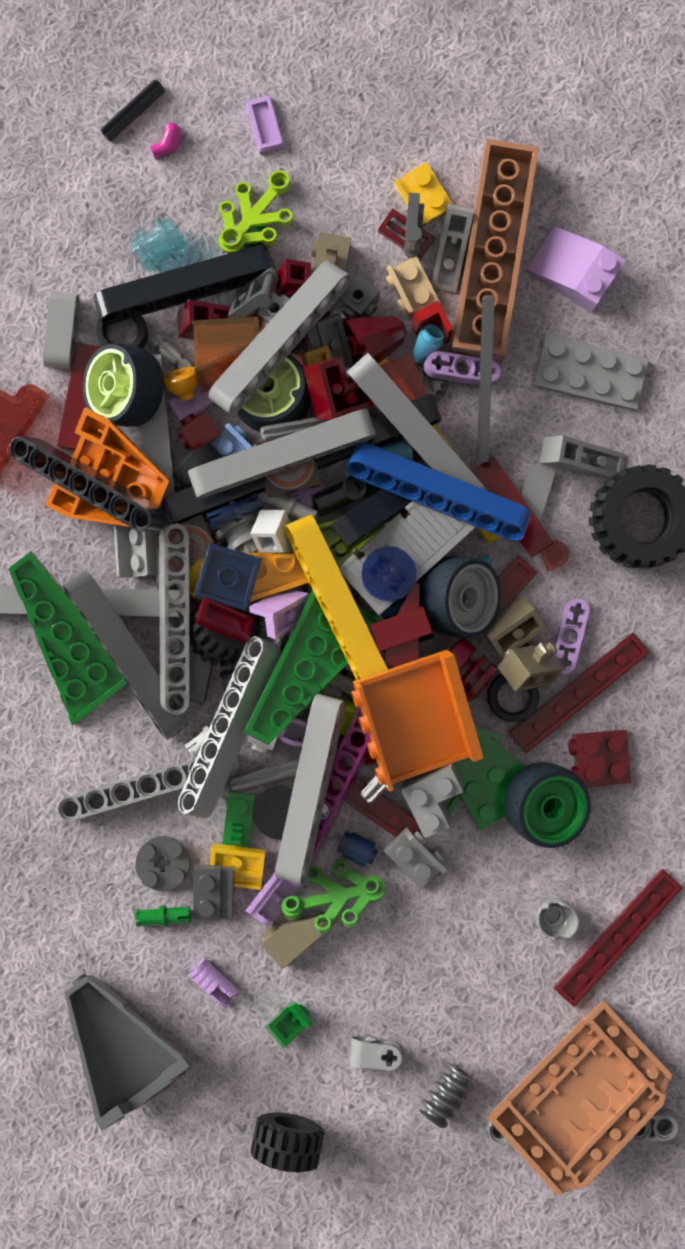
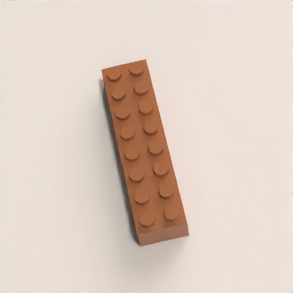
[450,139,539,363]

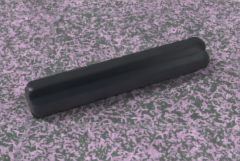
[100,79,164,141]

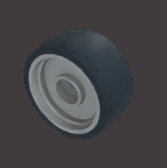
[419,556,501,638]

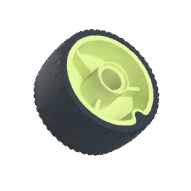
[82,344,164,427]
[236,354,311,432]

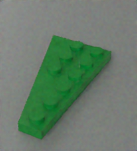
[8,551,127,726]
[243,589,385,745]
[454,723,525,831]

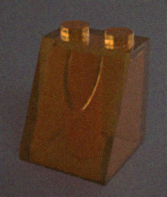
[193,317,265,392]

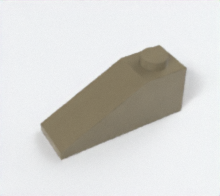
[261,909,344,969]

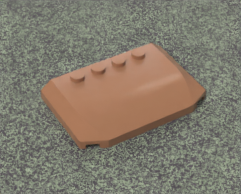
[487,1001,672,1196]

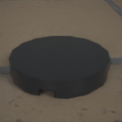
[253,786,293,840]

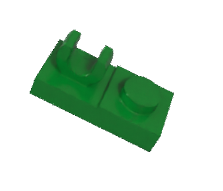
[223,791,256,848]

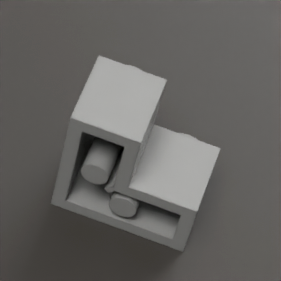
[401,763,464,838]

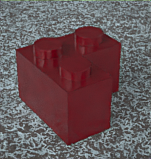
[303,358,375,420]

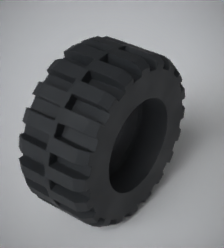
[589,464,685,569]

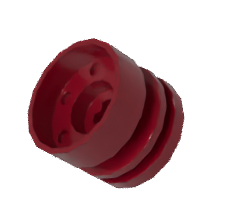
[449,638,497,702]

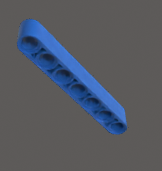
[347,442,531,541]

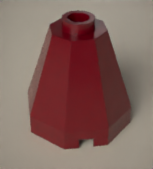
[342,316,407,367]

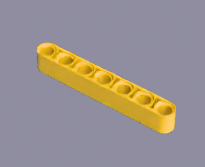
[285,515,388,680]

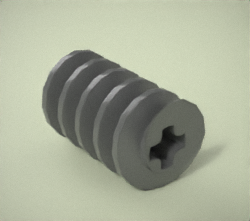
[419,1063,474,1128]

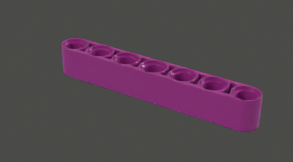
[311,707,371,865]

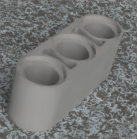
[43,291,80,369]

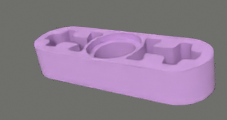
[424,351,501,385]
[555,599,590,674]

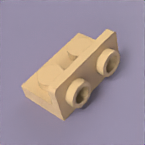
[386,255,441,319]

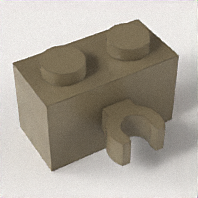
[311,232,351,275]
[483,596,547,659]
[497,641,565,692]

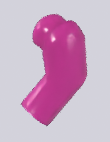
[150,123,182,159]

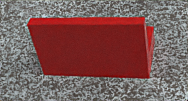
[411,301,453,345]

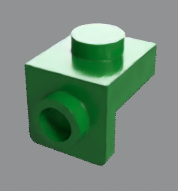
[265,1002,313,1048]

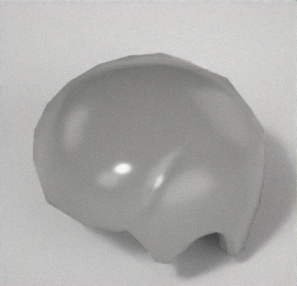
[536,898,580,940]

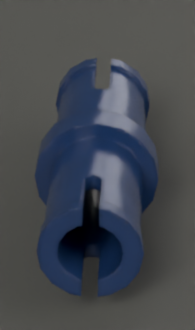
[206,492,263,530]

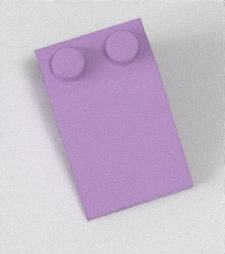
[526,226,626,313]

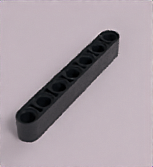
[93,245,276,325]
[9,437,167,531]

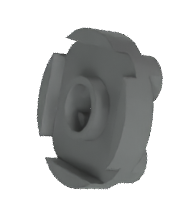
[135,836,190,891]

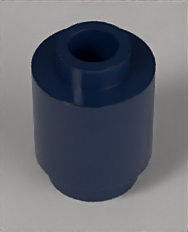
[336,831,378,867]

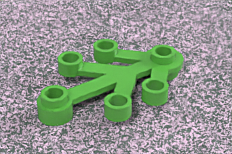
[281,860,386,934]

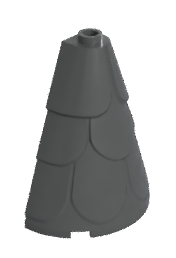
[65,974,193,1131]

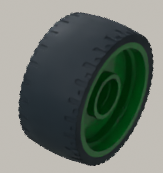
[503,762,591,848]

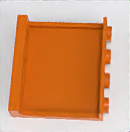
[351,650,484,791]

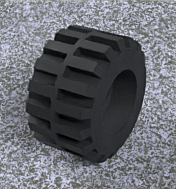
[189,603,260,666]
[250,1112,325,1173]

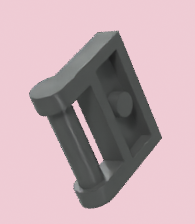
[404,193,424,258]
[228,268,279,324]

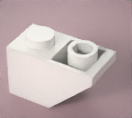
[250,510,294,553]

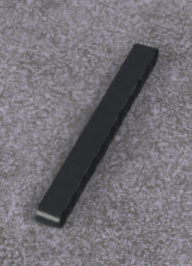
[160,394,442,526]

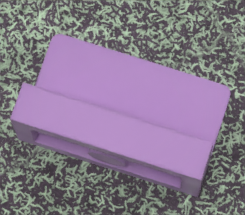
[249,589,309,639]

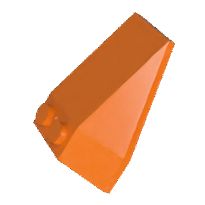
[45,408,171,527]

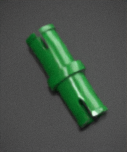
[135,905,192,928]

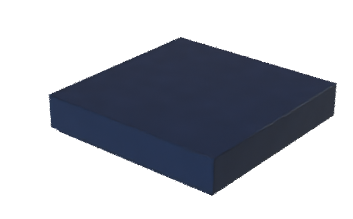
[193,542,262,611]

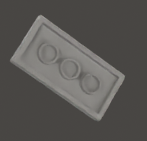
[533,334,649,411]

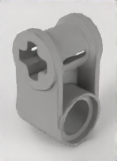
[349,1036,402,1071]

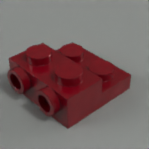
[568,730,631,788]

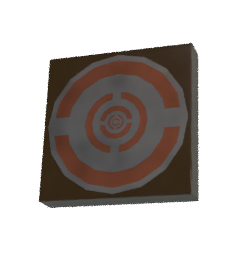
[256,439,321,498]
[152,514,216,586]

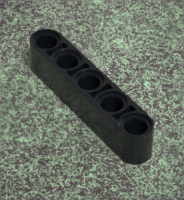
[331,461,431,548]

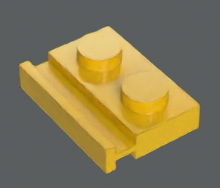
[394,162,452,227]
[209,843,266,890]

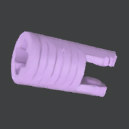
[188,958,239,1008]

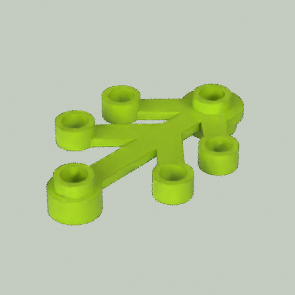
[218,170,293,253]

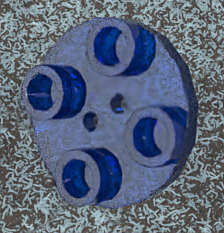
[361,546,417,602]

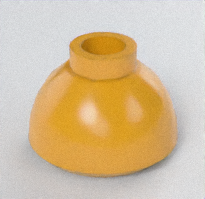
[163,366,199,401]

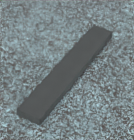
[477,295,495,462]

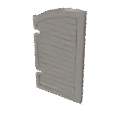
[339,501,475,615]

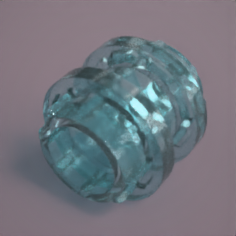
[130,217,188,272]

